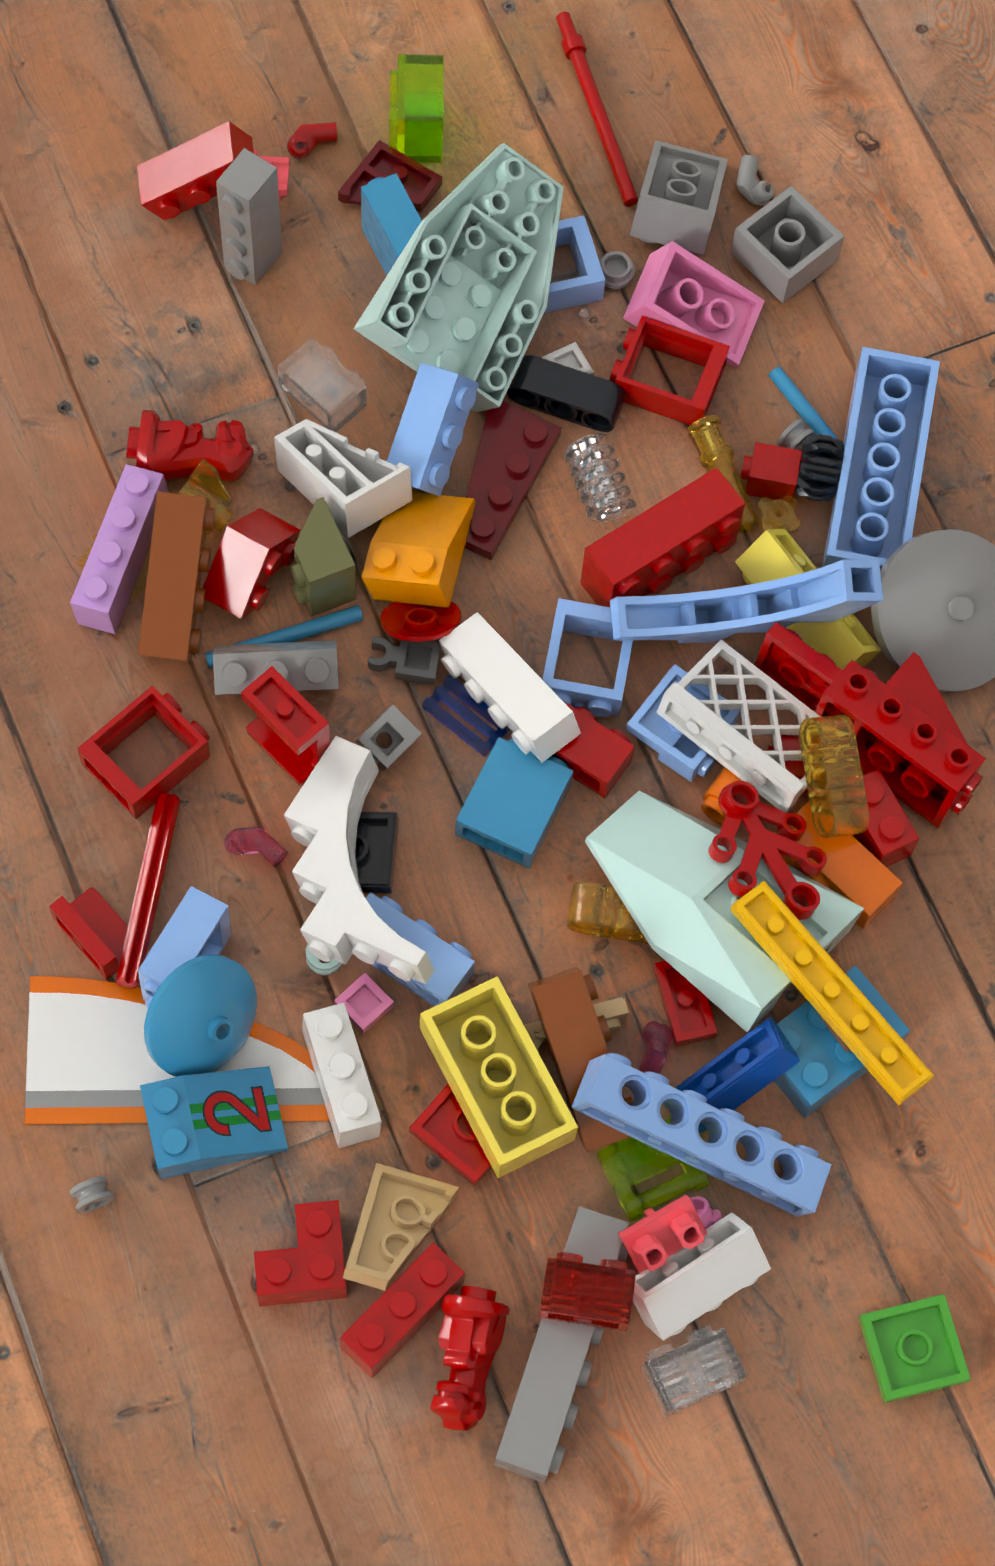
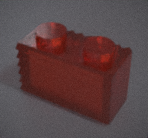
[538,1252,636,1331]

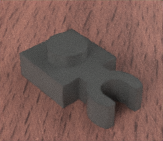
[368,637,442,685]

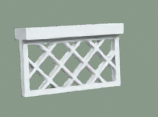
[656,640,849,813]

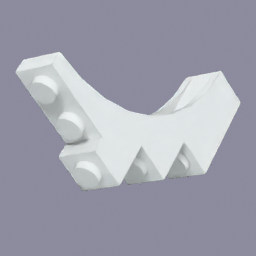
[284,736,435,984]

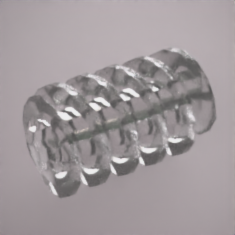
[564,433,637,522]

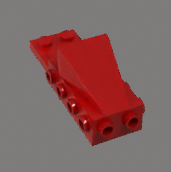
[754,622,986,828]

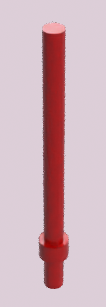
[556,12,638,207]

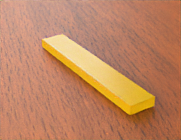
[730,881,934,1106]

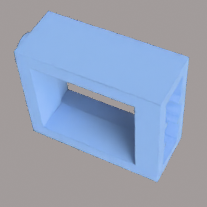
[544,215,605,313]
[542,598,633,718]
[138,886,231,1007]

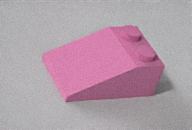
[623,241,765,367]

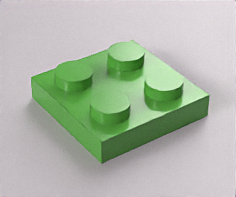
[858,1294,971,1404]

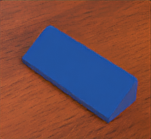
[675,1017,800,1133]

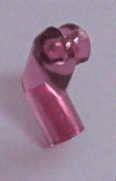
[224,827,288,867]
[638,1021,673,1074]

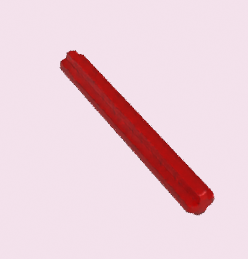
[116,792,180,989]

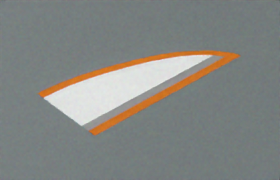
[24,976,330,1125]

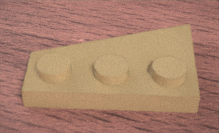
[343,1163,460,1291]

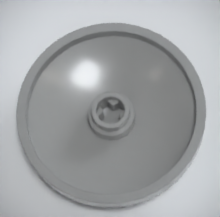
[871,529,995,692]

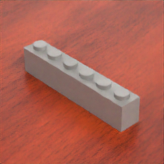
[494,1206,629,1483]

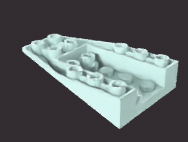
[353,143,564,412]
[585,791,864,1033]

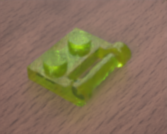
[597,1118,709,1222]

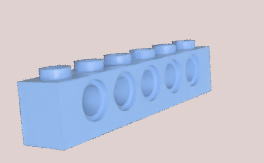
[571,1053,832,1217]

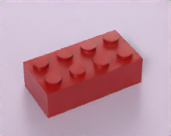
[580,467,745,607]

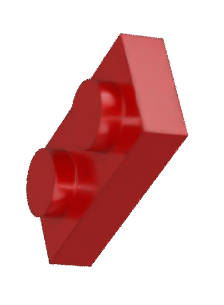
[653,961,718,1047]

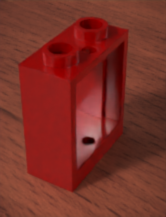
[609,316,730,429]
[77,685,210,819]

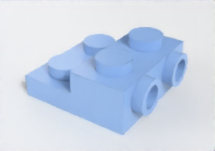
[626,664,740,782]

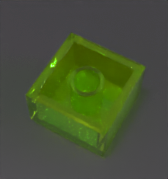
[389,54,444,163]

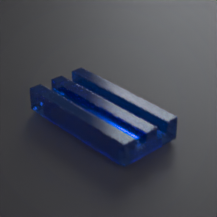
[422,674,510,757]

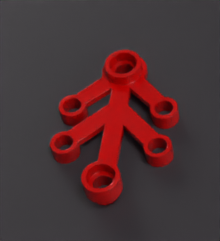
[708,781,827,921]

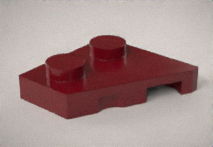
[338,140,442,212]

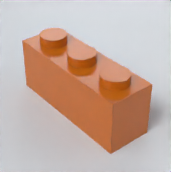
[777,799,903,929]

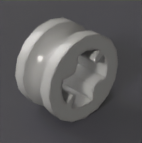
[776,419,816,451]
[69,1176,114,1214]

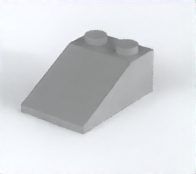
[630,140,728,255]

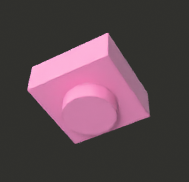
[334,973,394,1035]

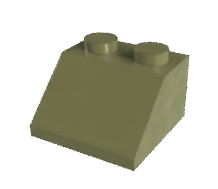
[290,497,356,617]

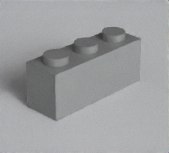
[213,640,339,695]

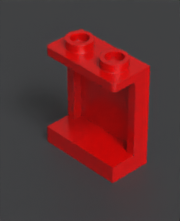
[241,666,330,785]

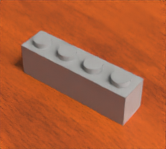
[216,148,282,286]

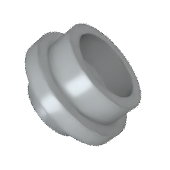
[599,251,635,289]

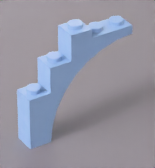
[610,559,884,643]

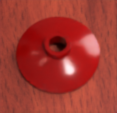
[380,601,461,642]

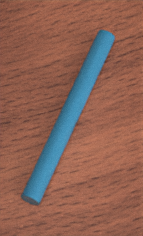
[768,366,838,439]
[204,605,363,669]

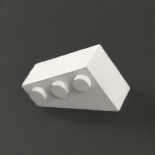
[274,419,413,538]

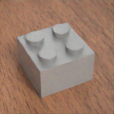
[731,186,844,303]

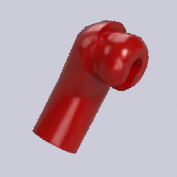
[287,122,337,159]

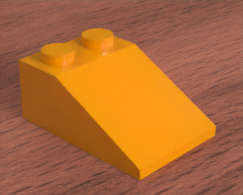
[361,492,476,608]

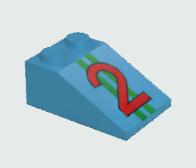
[140,1066,288,1180]

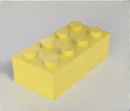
[419,976,578,1178]

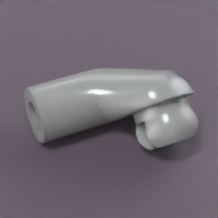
[736,155,774,206]

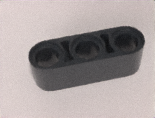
[507,355,627,432]

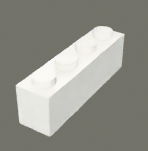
[439,612,581,763]

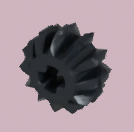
[795,434,844,502]

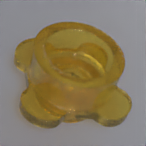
[758,495,800,532]

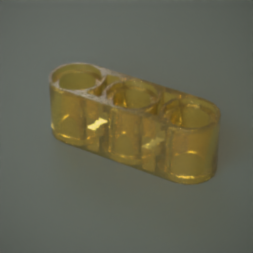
[799,715,869,838]
[567,882,649,944]

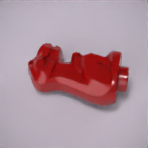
[126,410,254,482]
[430,1286,510,1431]

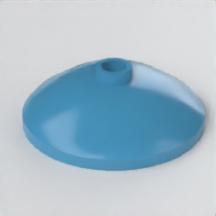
[144,955,257,1077]

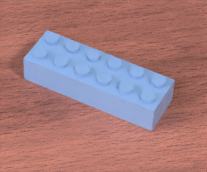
[822,347,940,570]

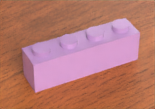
[70,464,169,634]

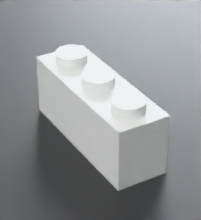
[302,1003,382,1149]
[624,1212,771,1341]

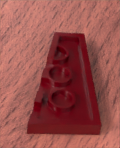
[464,401,562,560]

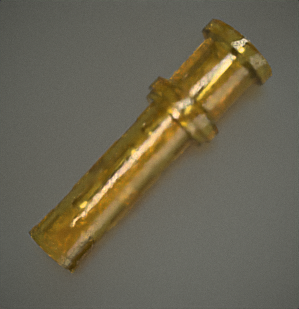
[687,415,760,533]

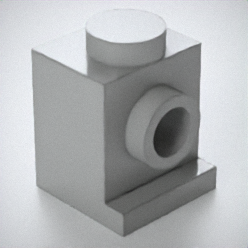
[355,704,422,770]

